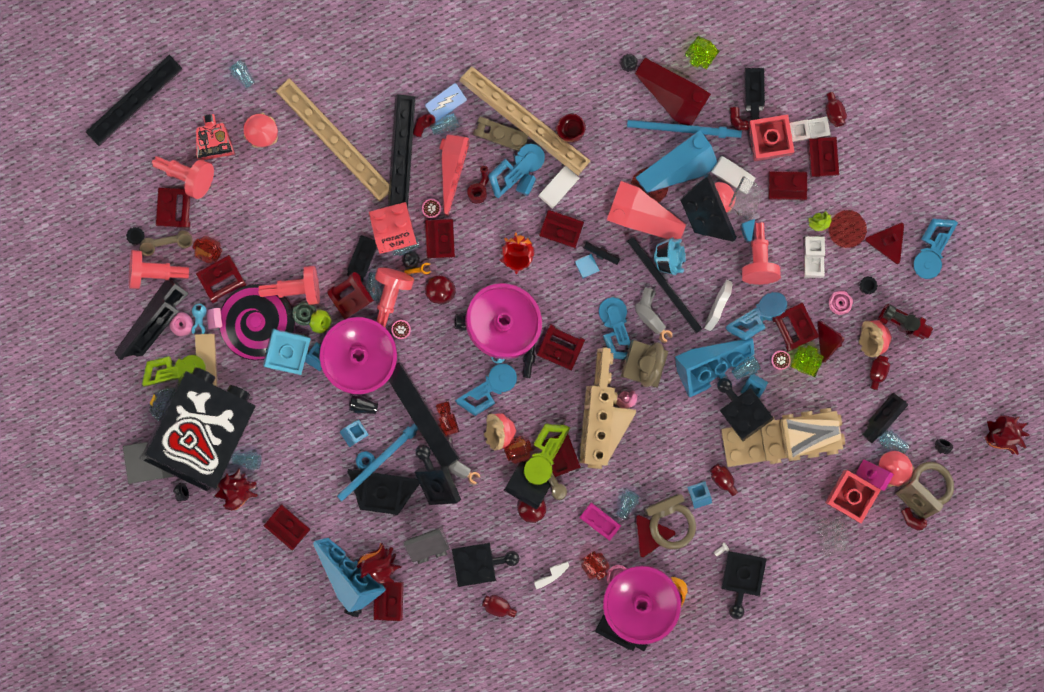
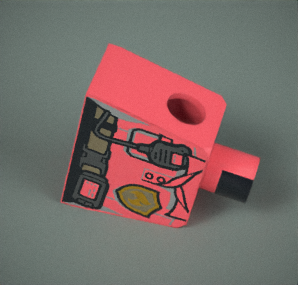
[196,114,235,160]

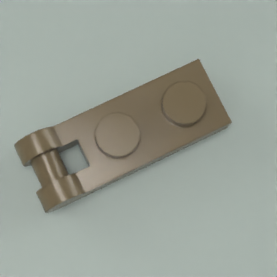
[473,117,529,152]

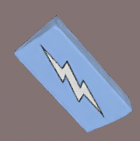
[425,83,467,122]

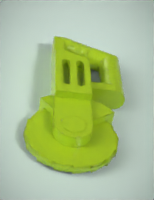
[142,355,206,387]
[524,424,570,485]

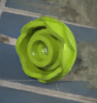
[808,211,832,231]
[309,310,331,333]

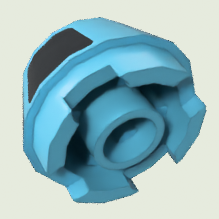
[654,238,686,275]

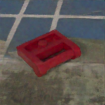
[156,188,191,228]
[196,255,247,304]
[327,272,374,319]
[772,302,819,352]
[537,324,586,371]

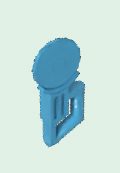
[488,143,545,198]
[913,219,958,279]
[726,292,787,341]
[599,297,631,360]
[455,364,517,416]

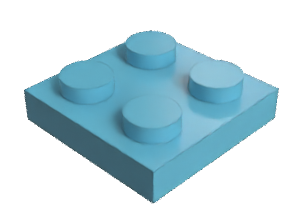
[263,329,311,375]

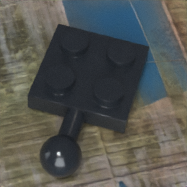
[717,378,774,441]
[415,445,461,505]
[452,543,520,587]
[721,551,767,619]

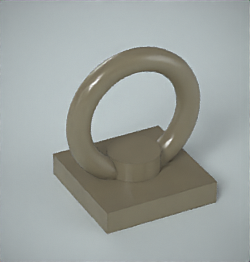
[621,340,669,388]
[895,462,954,519]
[643,494,696,550]

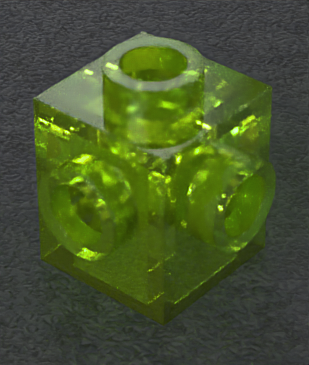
[685,36,720,69]
[790,345,824,377]

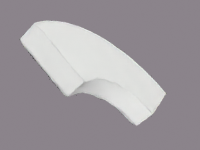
[705,280,733,331]

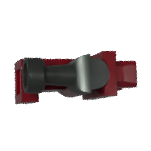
[877,304,933,339]

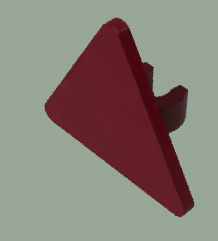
[865,223,904,264]
[817,321,844,363]
[636,515,676,558]

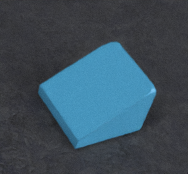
[516,174,536,196]
[740,219,755,243]
[574,254,600,279]
[305,342,322,371]
[740,373,768,398]
[340,419,369,447]
[687,481,712,509]

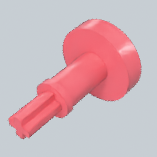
[152,156,214,199]
[742,222,781,285]
[129,250,189,289]
[258,266,320,305]
[375,267,414,327]

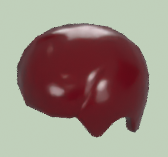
[556,114,586,143]
[425,275,456,305]
[517,499,546,523]

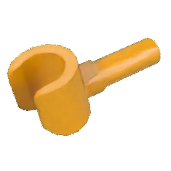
[404,263,431,275]

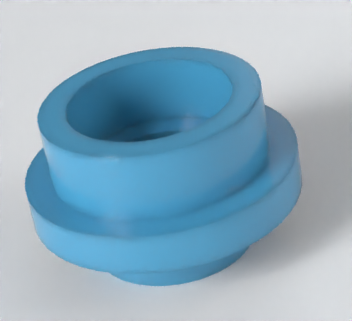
[356,451,375,470]

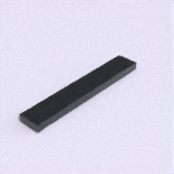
[86,55,183,146]
[388,94,416,208]
[627,237,702,333]
[388,362,460,467]

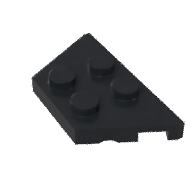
[680,173,737,242]
[347,469,419,515]

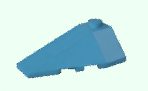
[636,130,717,193]
[675,338,755,397]
[313,538,386,612]

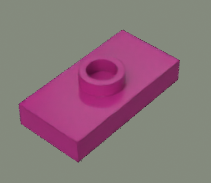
[855,459,894,491]
[579,502,621,541]

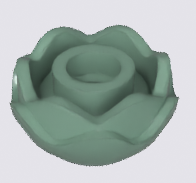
[293,301,316,326]

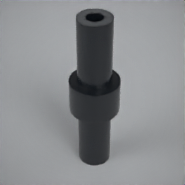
[583,241,621,265]
[523,344,536,378]

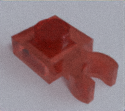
[436,401,460,436]

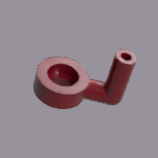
[467,166,489,204]

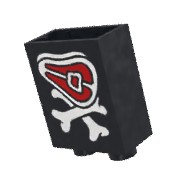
[140,368,256,493]

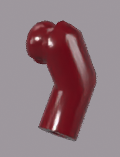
[730,107,749,131]
[413,113,435,138]
[901,507,927,531]

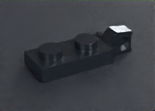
[744,68,765,121]
[347,235,377,289]
[862,393,908,443]
[594,614,648,651]

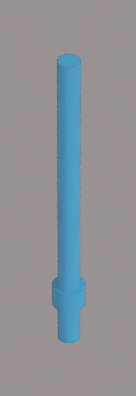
[627,120,742,138]
[337,423,418,502]

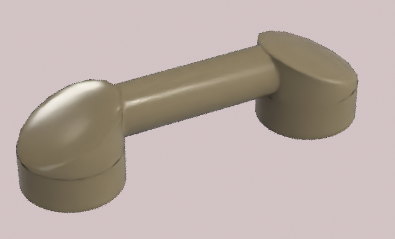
[139,231,193,256]
[532,452,567,500]

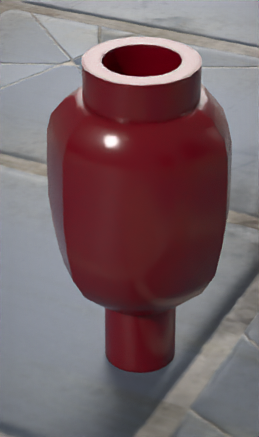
[825,92,847,127]
[870,355,890,390]
[709,464,738,496]
[482,595,517,618]

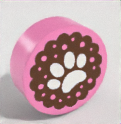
[422,199,441,219]
[391,320,411,339]
[771,351,791,370]

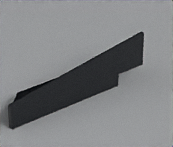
[115,278,189,360]

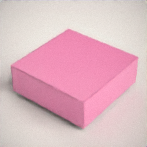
[206,308,222,330]

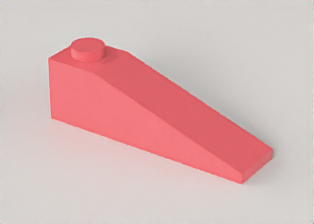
[440,134,470,216]
[607,181,686,239]

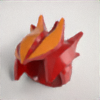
[500,232,534,274]

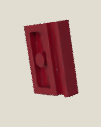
[808,137,839,178]
[768,171,808,200]
[539,210,584,249]
[425,219,455,259]
[542,434,581,477]
[263,504,311,551]
[373,582,404,621]

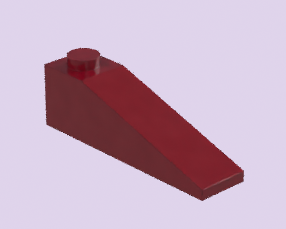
[635,58,711,126]

